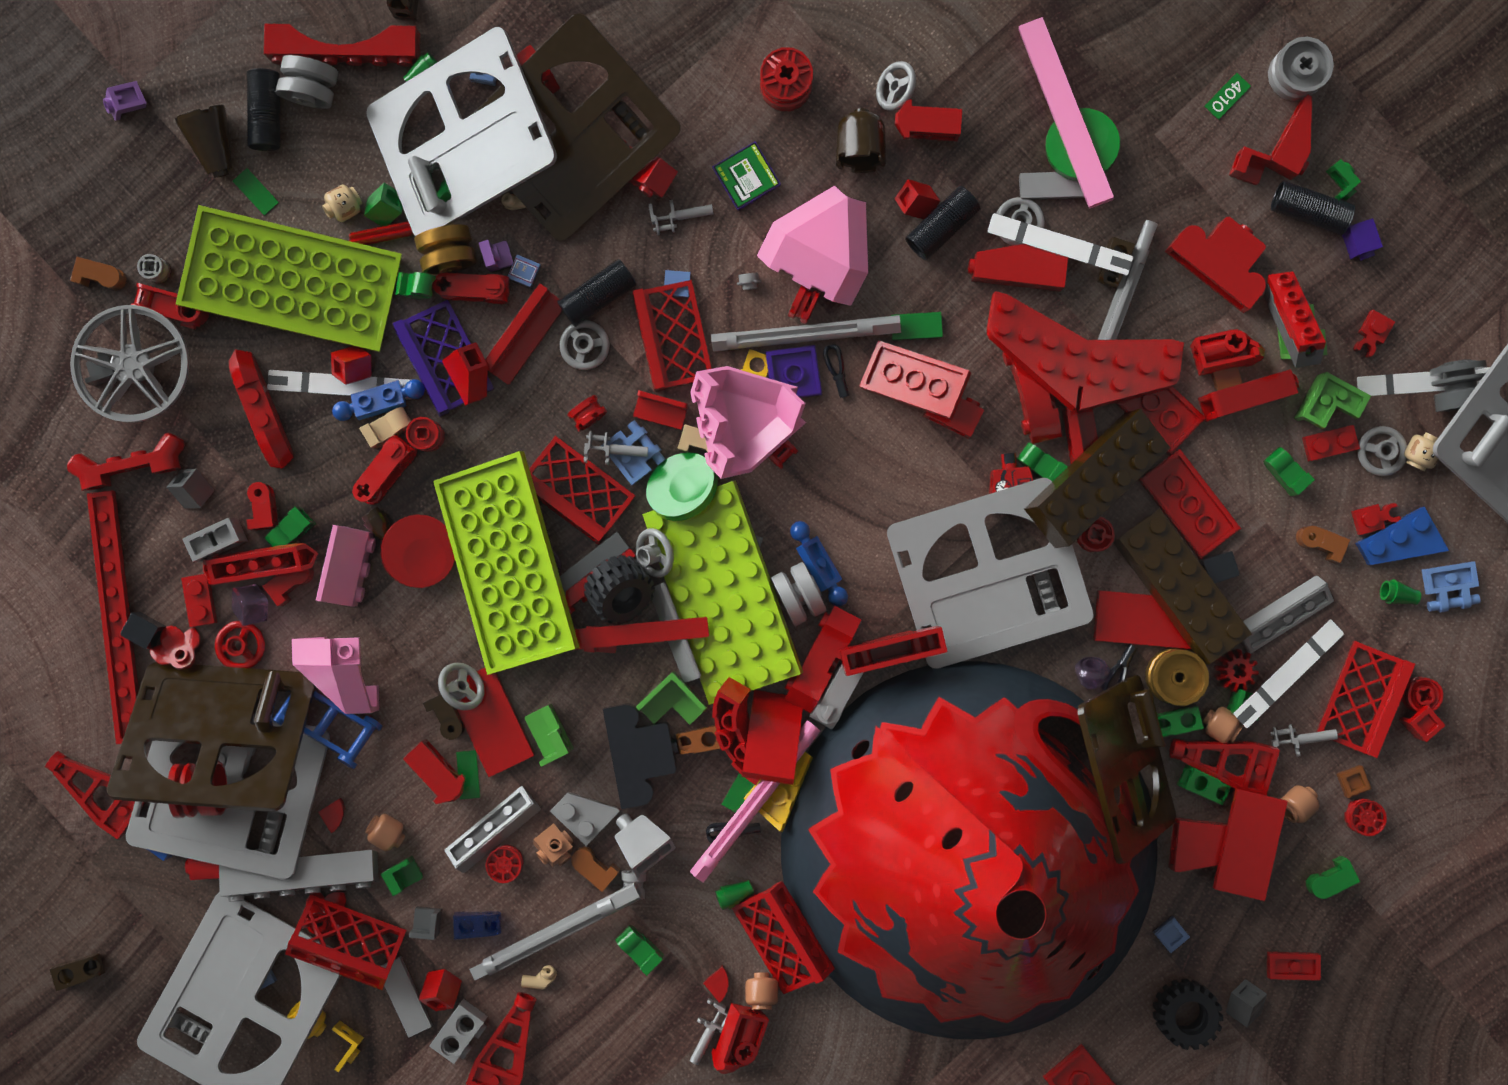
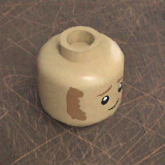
[322,184,362,222]
[1404,432,1439,471]

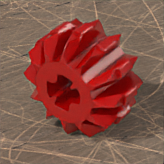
[1214,649,1259,692]

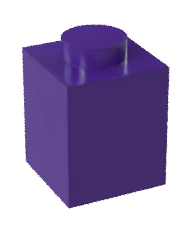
[1342,218,1383,261]

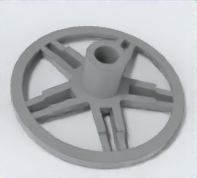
[70,305,190,422]

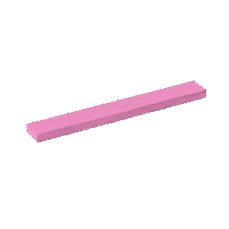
[1019,17,1114,209]

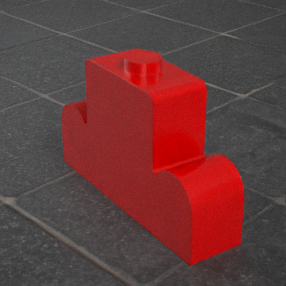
[1164,217,1266,313]
[839,626,948,676]

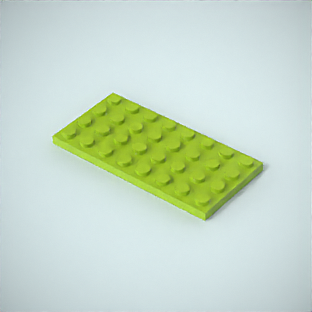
[176,205,402,352]
[433,451,580,675]
[642,480,803,705]

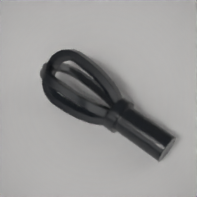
[823,344,850,398]
[1101,644,1138,691]
[706,822,761,844]

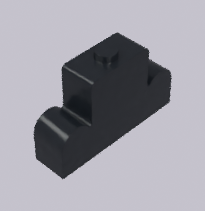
[603,703,679,809]

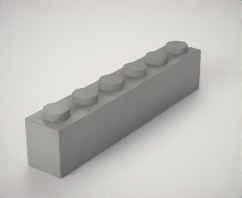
[219,850,379,902]

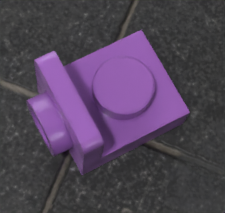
[103,81,146,121]
[479,240,513,272]

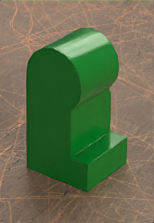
[395,272,436,300]
[1017,443,1068,482]
[1263,447,1315,496]
[265,506,316,547]
[1157,704,1204,737]
[1177,765,1232,805]
[1306,856,1360,899]
[615,925,664,976]

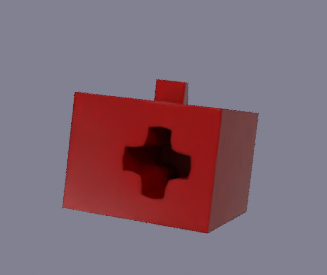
[895,99,962,142]
[1190,329,1265,376]
[403,739,466,804]
[711,1003,769,1074]

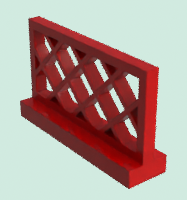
[632,280,712,392]
[529,436,635,545]
[1316,641,1415,758]
[732,881,835,994]
[285,895,407,990]

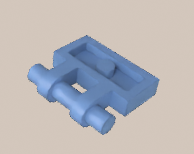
[601,420,666,486]
[1422,561,1481,613]

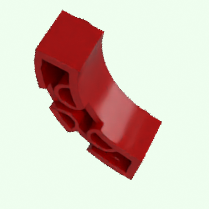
[623,139,678,197]
[1003,352,1062,444]
[784,605,861,713]
[712,677,759,785]

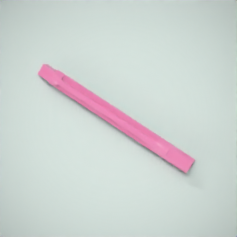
[690,720,821,883]

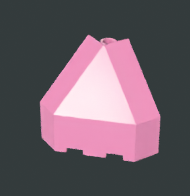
[757,186,868,306]
[690,366,806,479]
[292,637,379,714]

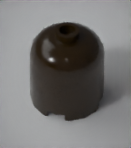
[836,108,886,173]

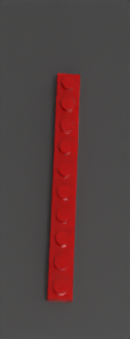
[87,490,139,744]

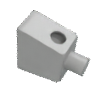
[615,814,676,878]

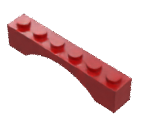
[264,24,420,67]

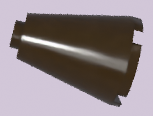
[175,105,232,178]

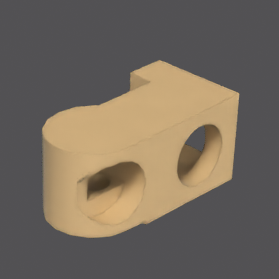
[359,407,411,449]
[678,424,708,453]

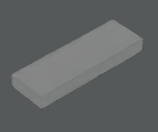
[1019,172,1085,200]
[381,956,433,1038]

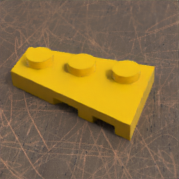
[744,751,813,832]

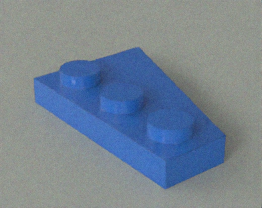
[1355,507,1449,565]

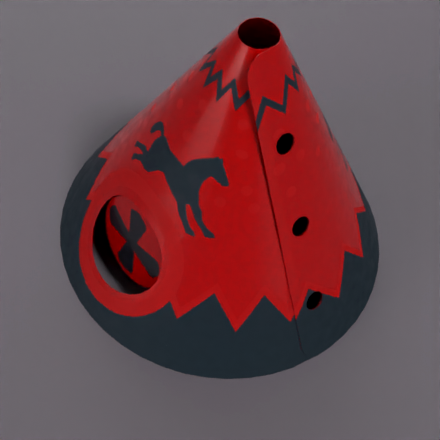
[781,661,1158,1039]

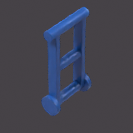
[273,691,383,769]

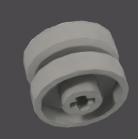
[1268,37,1334,102]
[275,55,338,109]
[770,562,827,626]

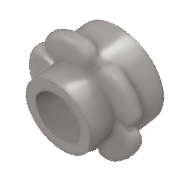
[737,273,761,290]

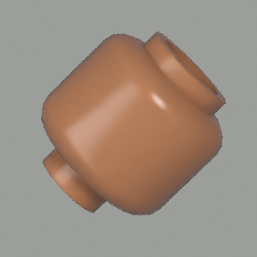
[1203,706,1243,744]
[1281,785,1319,823]
[365,813,405,852]
[745,972,778,1010]

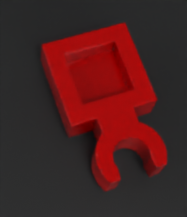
[1354,310,1395,358]
[1351,503,1401,535]

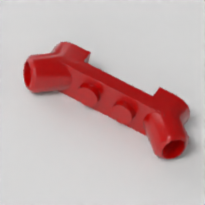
[67,433,185,491]

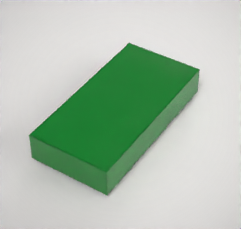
[891,312,943,341]

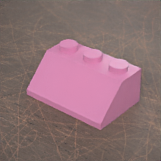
[316,525,376,607]

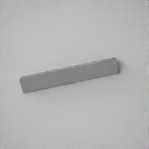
[1241,576,1334,654]
[652,583,701,682]
[444,786,541,873]

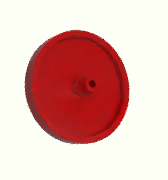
[381,514,455,588]

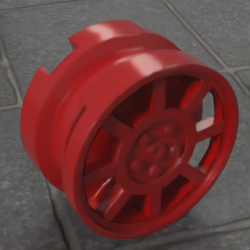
[788,285,821,325]
[567,395,608,432]
[1077,517,1115,552]
[1401,677,1443,712]
[1344,798,1387,836]
[486,845,524,883]

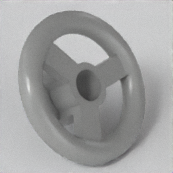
[876,61,916,111]
[996,197,1045,246]
[560,320,610,370]
[1357,426,1407,476]
[636,528,674,578]
[438,663,485,710]

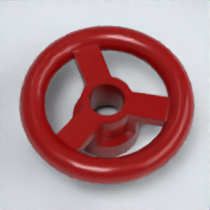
[215,620,265,668]

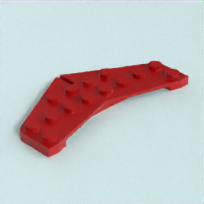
[987,291,1184,413]

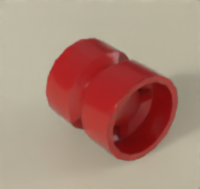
[406,417,445,452]

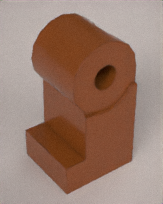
[70,257,127,291]
[1296,526,1350,564]
[676,725,721,754]
[571,846,620,892]

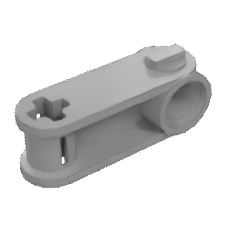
[809,661,863,729]

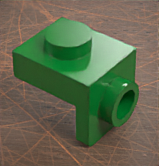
[1326,159,1361,201]

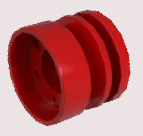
[760,47,813,111]
[168,761,228,818]

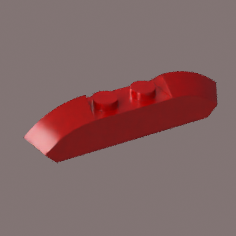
[228,349,294,468]
[203,543,318,585]

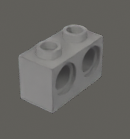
[183,517,248,562]
[429,998,488,1064]

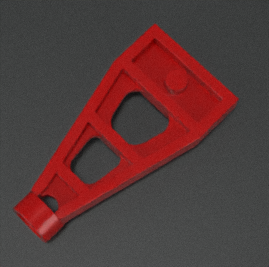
[1169,738,1280,795]
[45,751,147,840]
[466,992,536,1085]

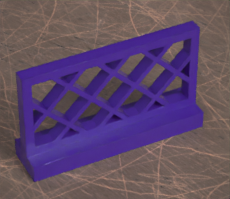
[393,300,494,417]

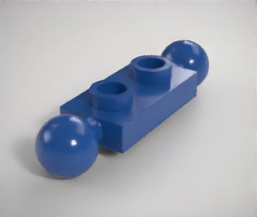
[332,379,425,421]
[790,521,848,607]

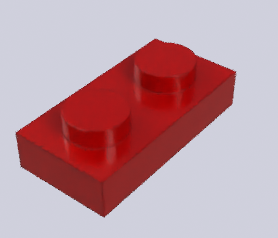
[1302,425,1360,461]
[181,574,217,627]
[1267,952,1321,980]

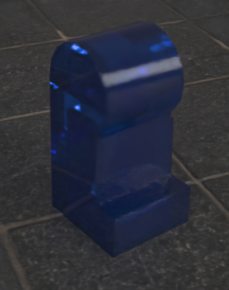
[453,911,501,940]

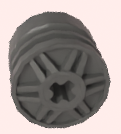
[1429,359,1487,412]

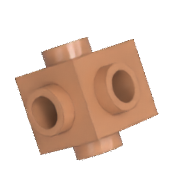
[533,823,573,868]

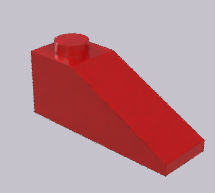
[1265,94,1312,180]

